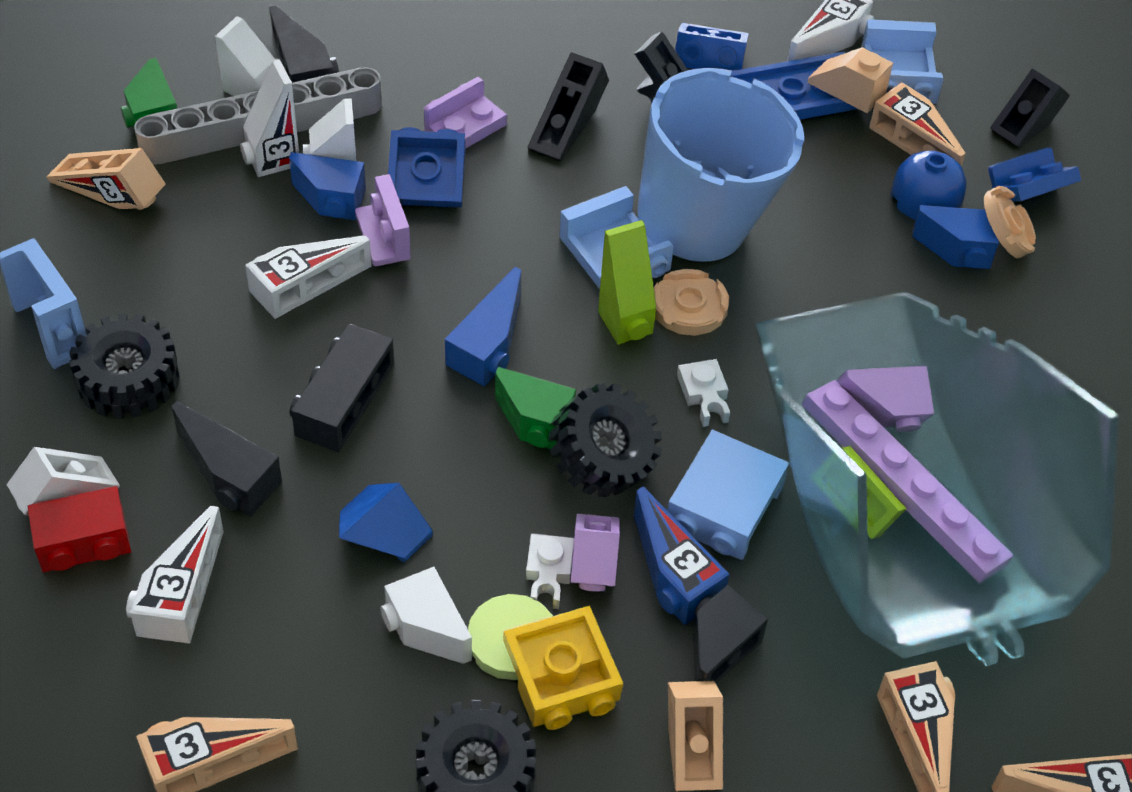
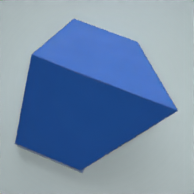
[339,483,433,563]

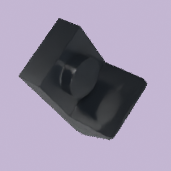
[635,31,688,100]

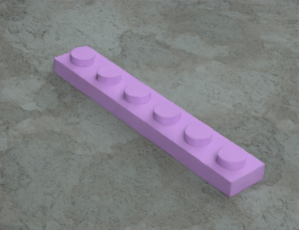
[802,380,1014,584]

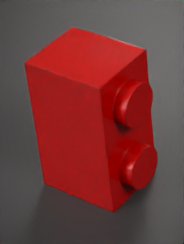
[27,486,132,572]

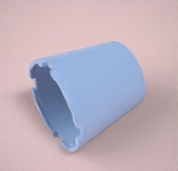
[637,68,804,262]

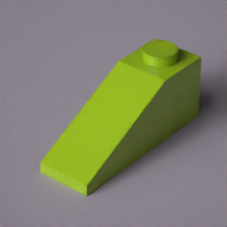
[598,220,656,344]

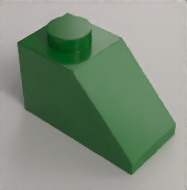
[121,58,177,131]
[495,367,576,449]

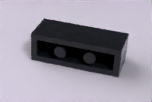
[289,323,394,452]

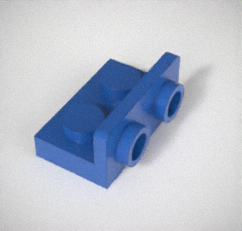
[675,23,749,71]
[988,148,1082,201]

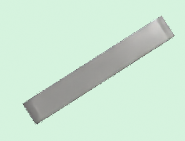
[134,67,382,165]

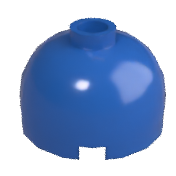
[890,151,967,219]

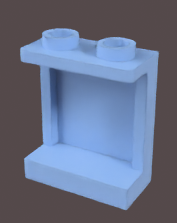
[861,19,943,104]
[559,186,674,289]
[0,238,87,369]
[667,429,789,560]

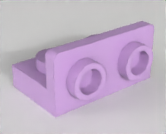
[424,77,507,148]
[355,174,411,266]

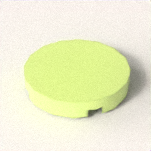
[468,594,553,680]

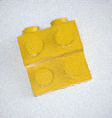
[503,606,623,730]

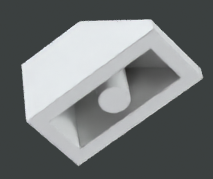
[215,16,276,96]
[303,98,356,161]
[7,447,120,516]
[380,567,472,664]

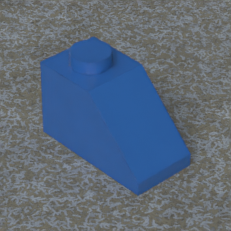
[289,152,366,220]
[912,205,999,269]

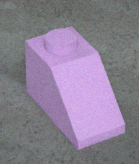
[836,366,934,432]
[571,514,620,591]

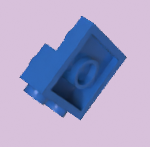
[388,127,466,207]

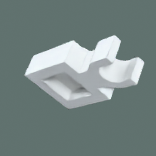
[677,359,730,427]
[526,534,574,609]

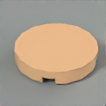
[984,186,1036,258]
[654,269,729,336]

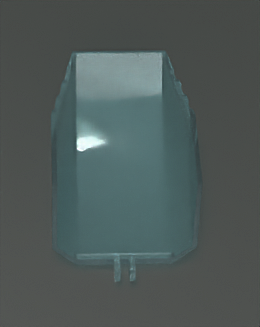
[756,291,1118,666]

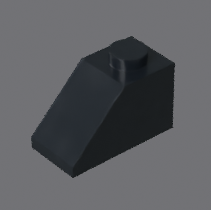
[990,68,1070,148]
[693,585,768,684]

